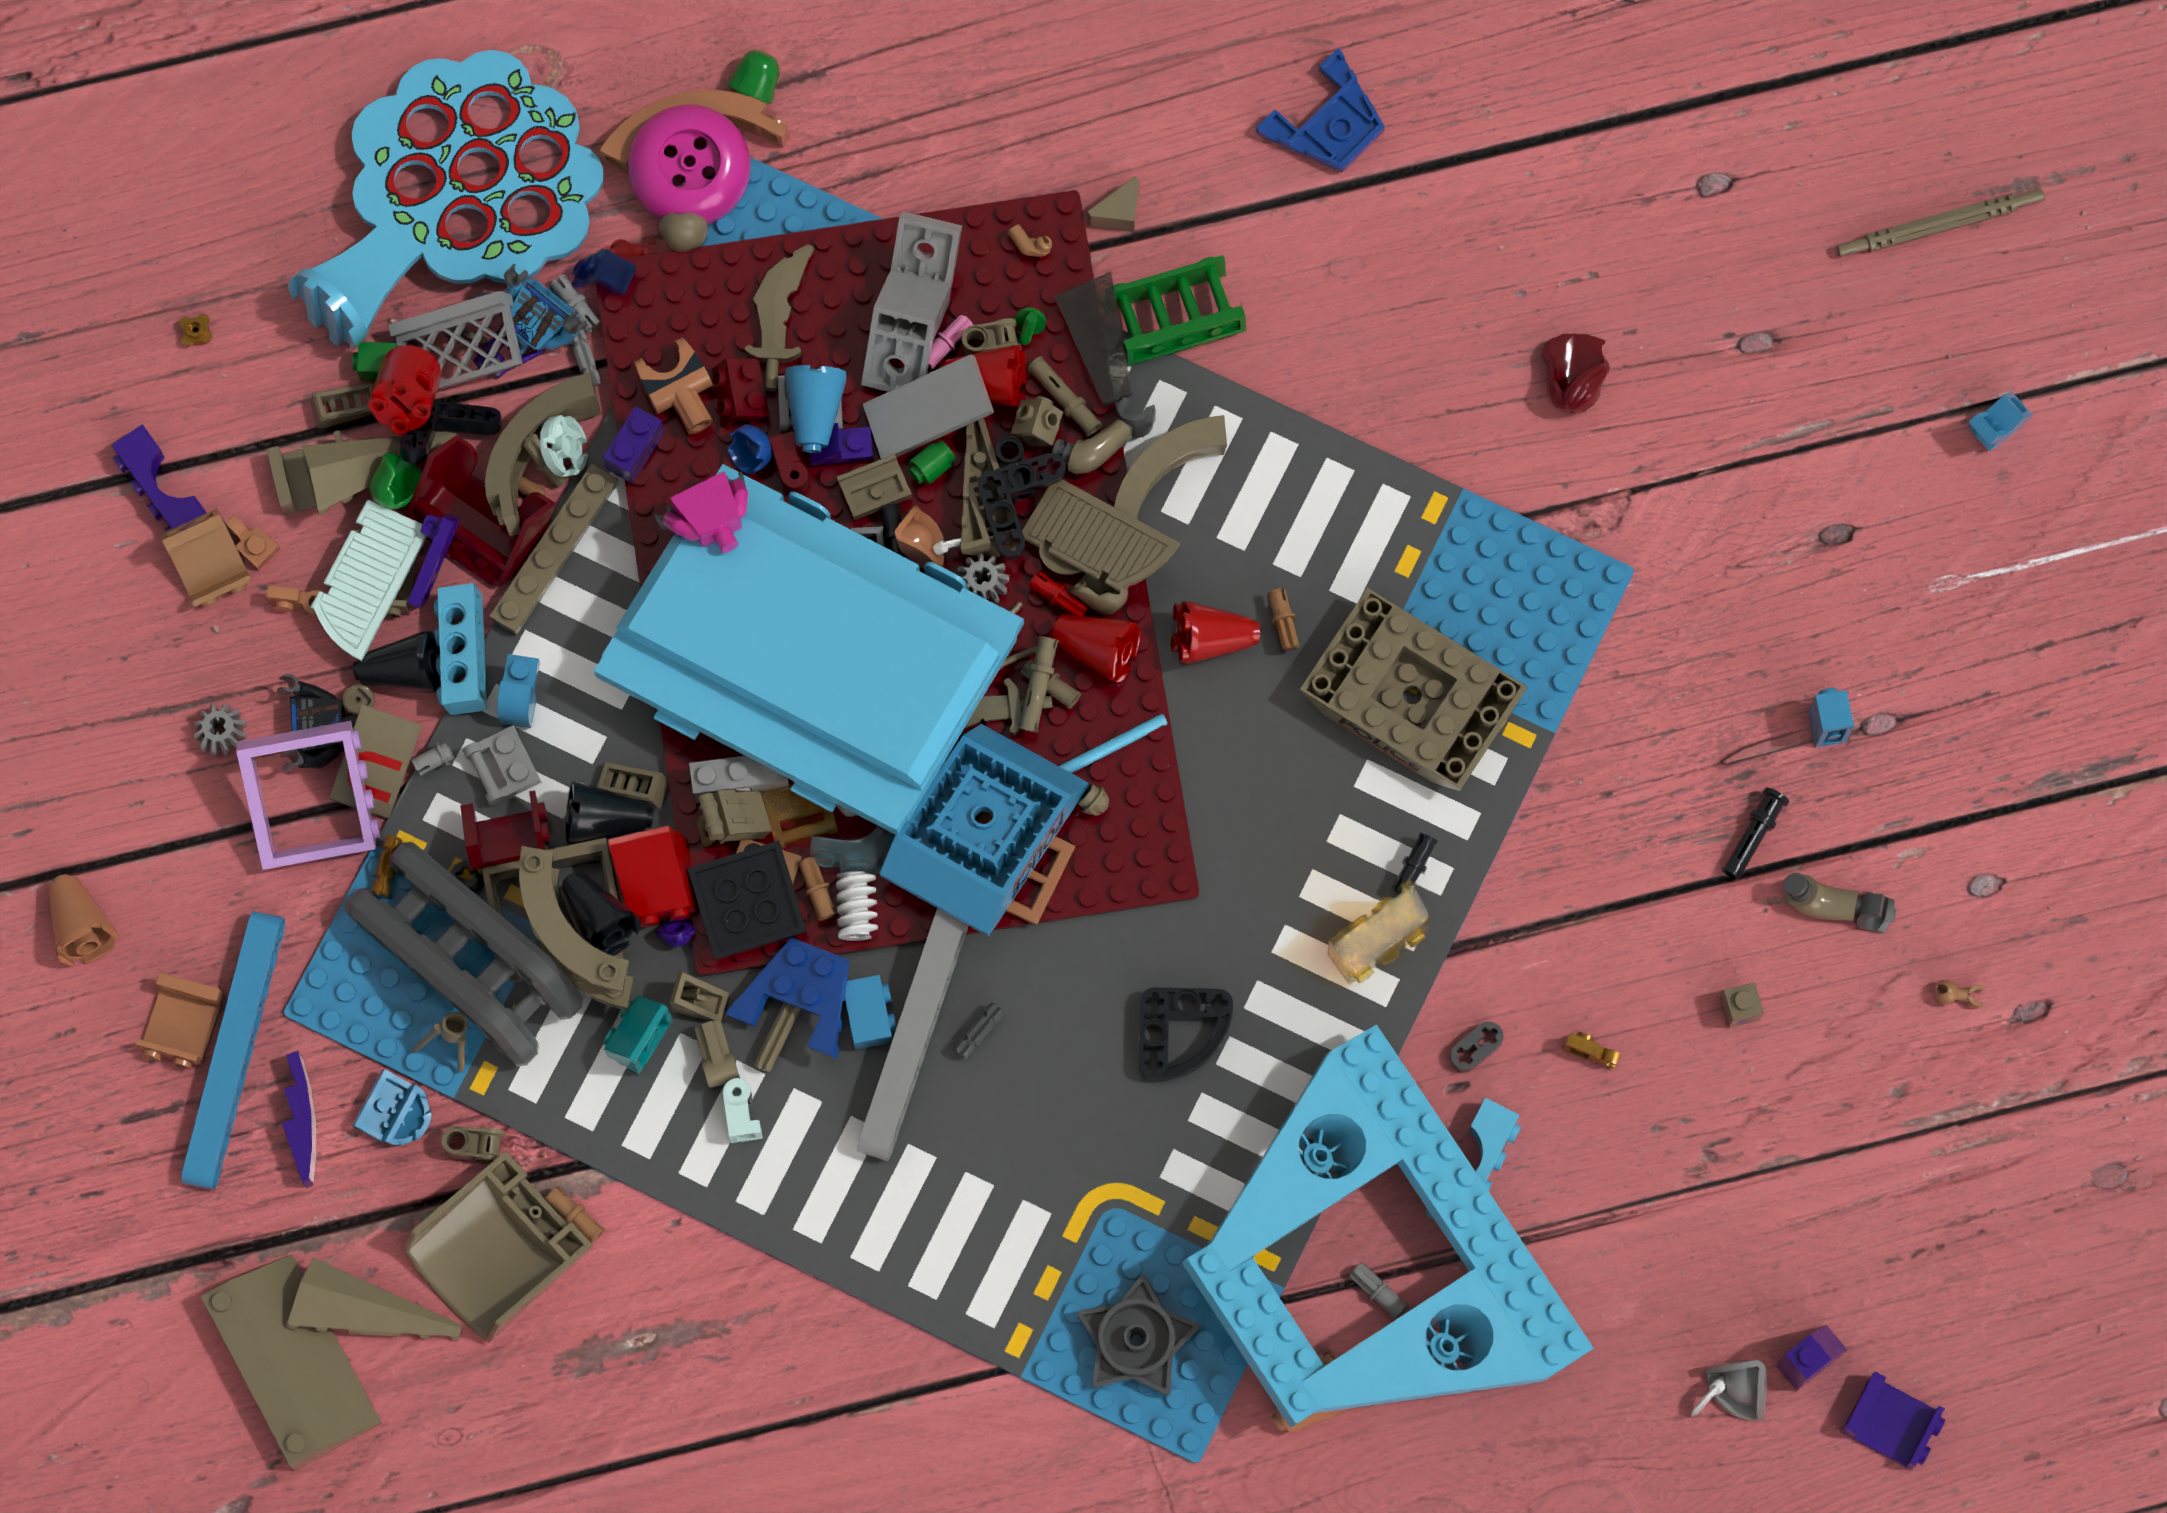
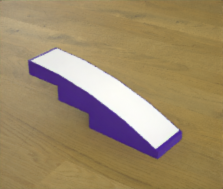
[282,1051,317,1188]

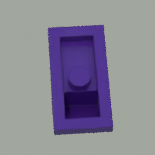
[810,423,873,466]

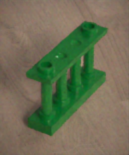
[1105,255,1247,366]

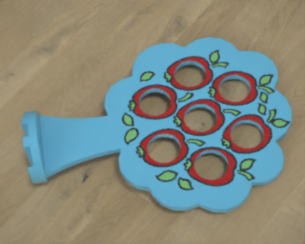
[287,50,603,351]

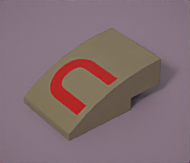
[329,704,422,819]

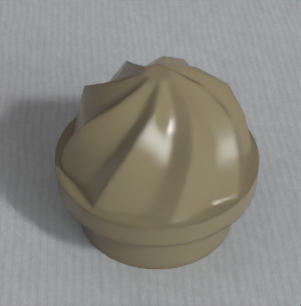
[1077,783,1109,816]

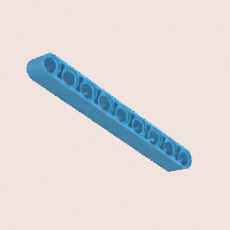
[181,911,285,1190]

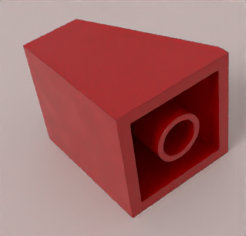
[608,826,699,927]

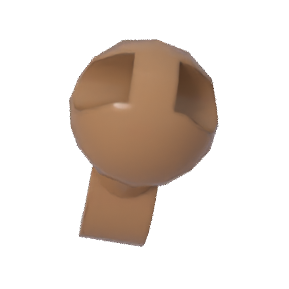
[1933,980,1985,1009]

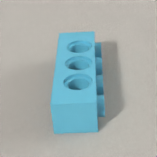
[434,583,487,715]

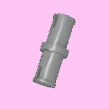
[549,274,601,334]

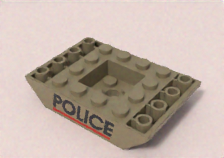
[1299,588,1528,791]

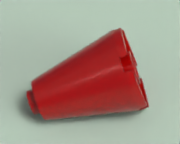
[940,345,1027,407]
[1049,614,1141,683]

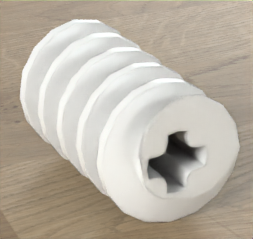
[836,871,878,941]

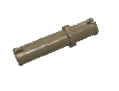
[1027,356,1102,437]
[1018,636,1059,733]

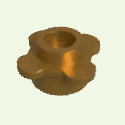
[179,314,212,346]

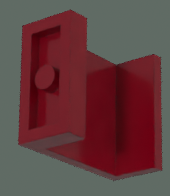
[460,790,551,870]

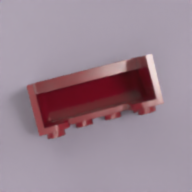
[406,435,556,586]

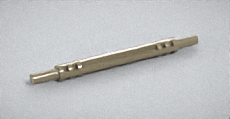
[1836,188,2045,257]

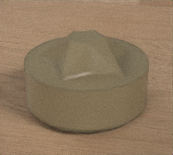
[342,684,375,715]

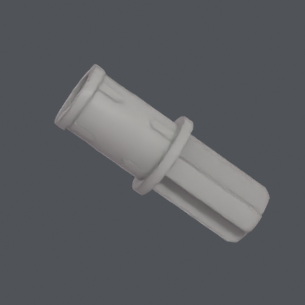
[1350,1263,1408,1320]

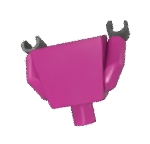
[654,471,749,553]

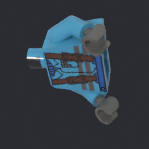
[504,264,587,356]

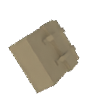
[697,790,772,847]

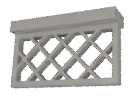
[388,291,523,390]

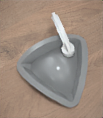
[1690,1360,1767,1422]

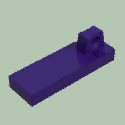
[408,514,461,608]

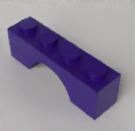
[112,424,207,532]

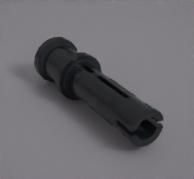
[1722,787,1790,880]

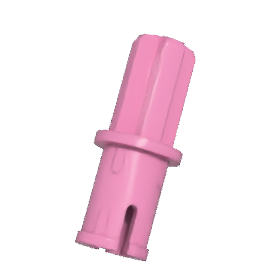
[929,315,973,369]

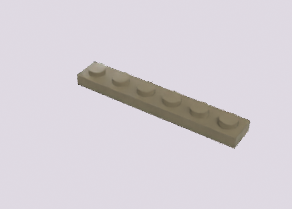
[489,464,619,635]

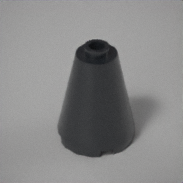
[353,631,441,693]
[565,781,653,844]
[560,873,641,956]

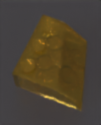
[1327,879,1430,985]

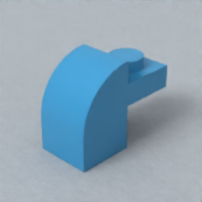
[1969,392,2033,451]
[497,654,540,728]

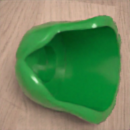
[726,50,780,104]
[369,452,422,509]

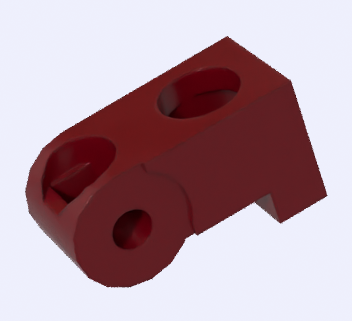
[769,431,809,494]

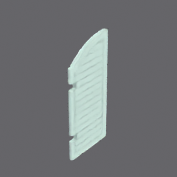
[310,500,427,661]

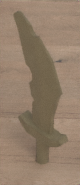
[745,245,814,392]
[965,678,1053,736]

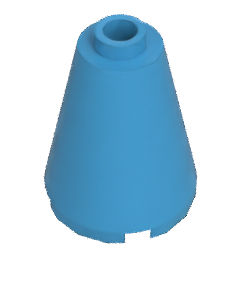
[784,365,847,453]

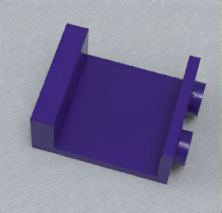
[1841,1371,1946,1470]

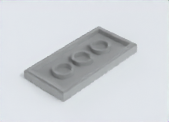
[863,354,994,459]

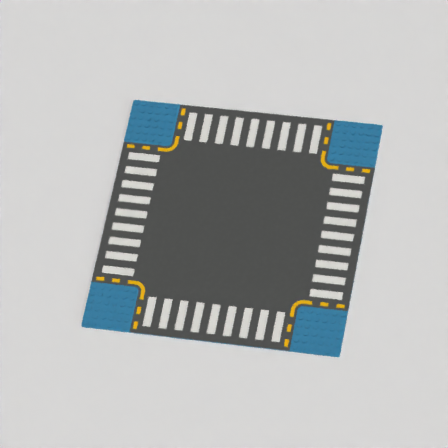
[284,158,1634,1463]

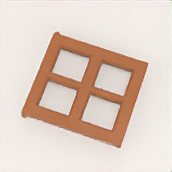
[977,812,1076,926]

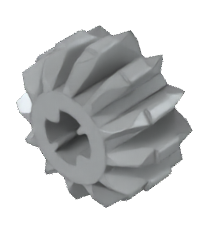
[958,553,1009,604]
[193,703,247,757]

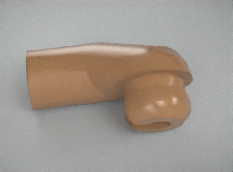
[1007,224,1052,257]

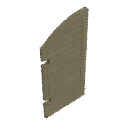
[1022,480,1180,592]

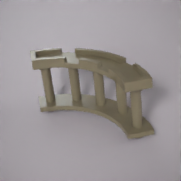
[519,846,635,1011]

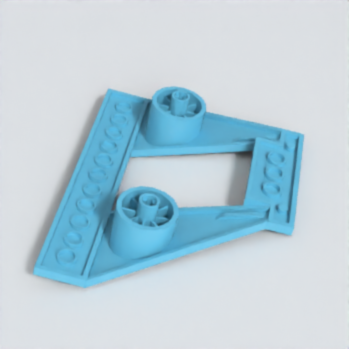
[1182,1024,1594,1428]

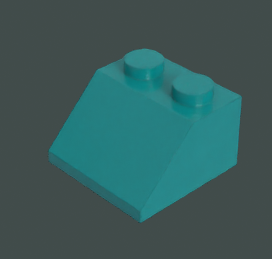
[603,995,673,1075]

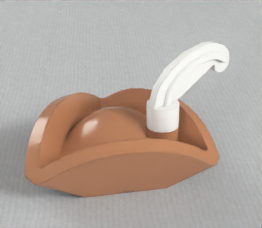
[894,505,961,569]

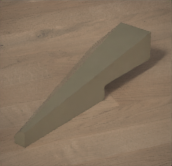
[960,418,1019,558]
[302,431,457,515]
[287,1258,463,1341]

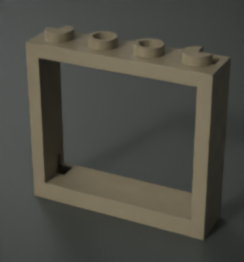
[482,838,630,982]

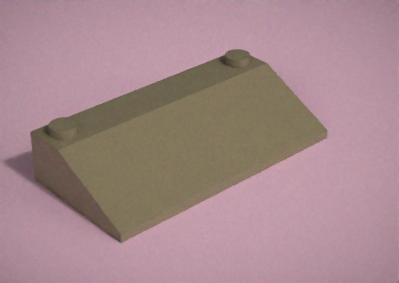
[201,1254,382,1471]

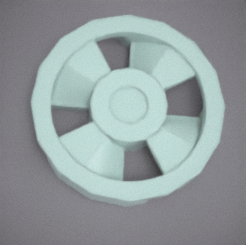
[540,415,588,477]

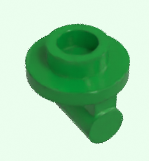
[1015,308,1046,345]

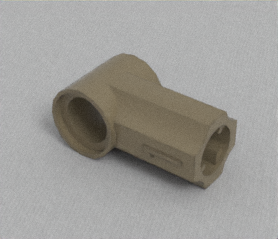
[694,1020,740,1088]

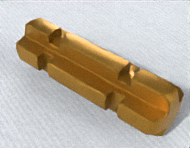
[371,835,403,897]

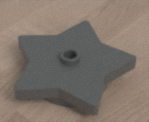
[1077,1275,1200,1397]

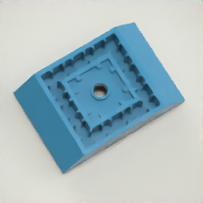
[880,724,1089,937]

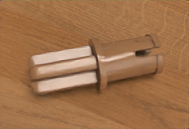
[1267,588,1300,651]
[799,857,837,921]

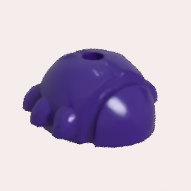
[656,919,695,947]

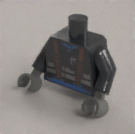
[277,674,358,772]

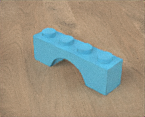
[1425,1098,1522,1220]

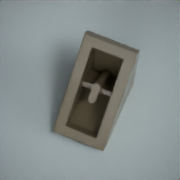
[1087,176,1139,232]
[670,972,729,1021]

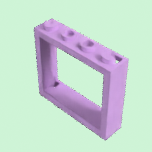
[236,721,381,870]

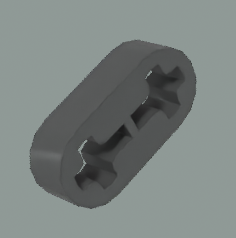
[1450,1022,1504,1073]

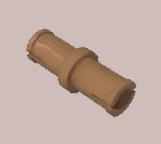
[545,1186,605,1244]

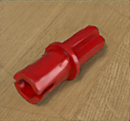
[1028,571,1088,616]

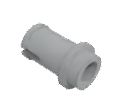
[411,742,454,776]

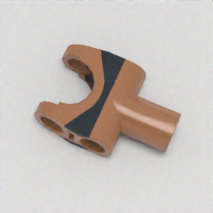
[634,337,713,434]

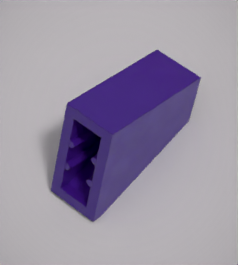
[1776,1325,1847,1391]

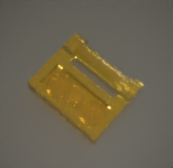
[762,785,838,848]

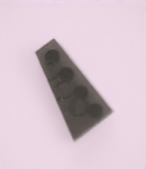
[1054,271,1132,408]

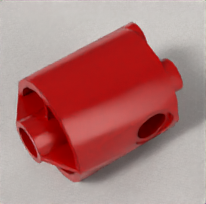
[368,345,442,435]

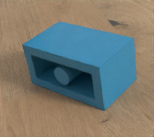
[1808,688,1854,748]
[845,975,897,1050]

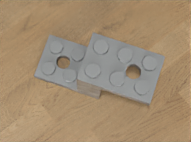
[861,211,962,392]

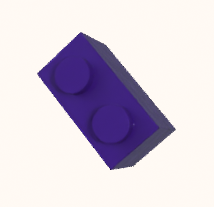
[603,406,665,484]

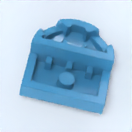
[351,1069,431,1145]

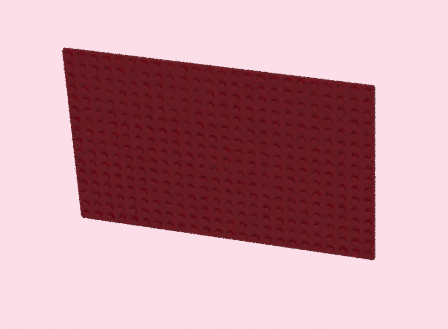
[593,190,1199,976]

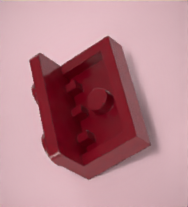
[712,358,769,427]

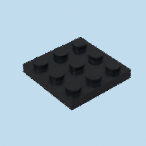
[687,841,807,961]

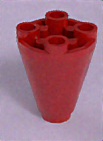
[1170,601,1260,664]

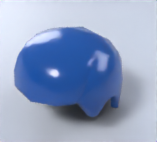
[727,424,772,475]

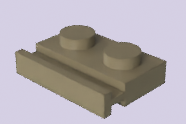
[837,454,912,520]

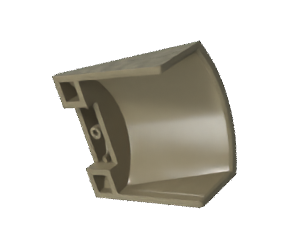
[402,1151,593,1343]

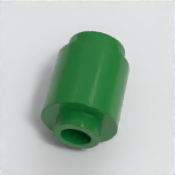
[908,440,955,485]

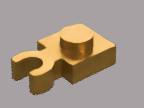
[1563,1032,1621,1069]

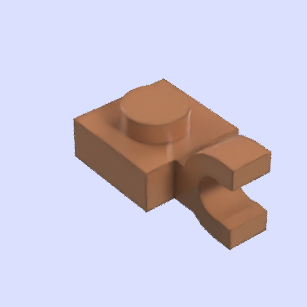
[225,515,280,571]
[267,585,324,618]

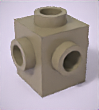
[1011,396,1063,447]

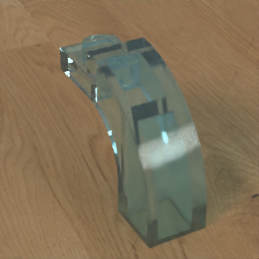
[810,826,895,875]

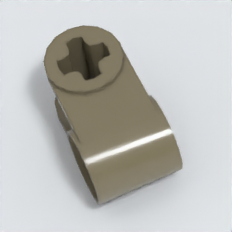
[961,318,1022,356]
[442,1126,505,1165]

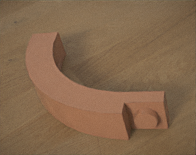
[599,90,789,174]

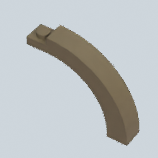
[485,372,601,537]
[1114,415,1227,519]

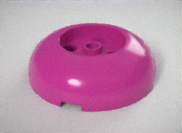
[628,104,751,224]

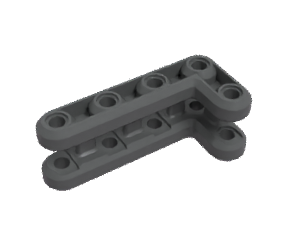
[345,842,583,1067]

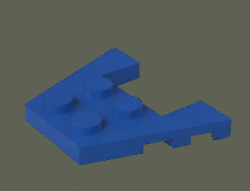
[1256,48,1385,172]
[726,938,850,1059]

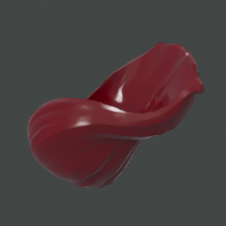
[1541,333,1610,414]

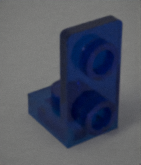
[572,249,637,296]

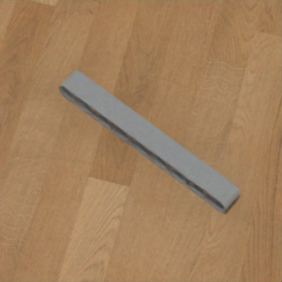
[857,908,968,1161]

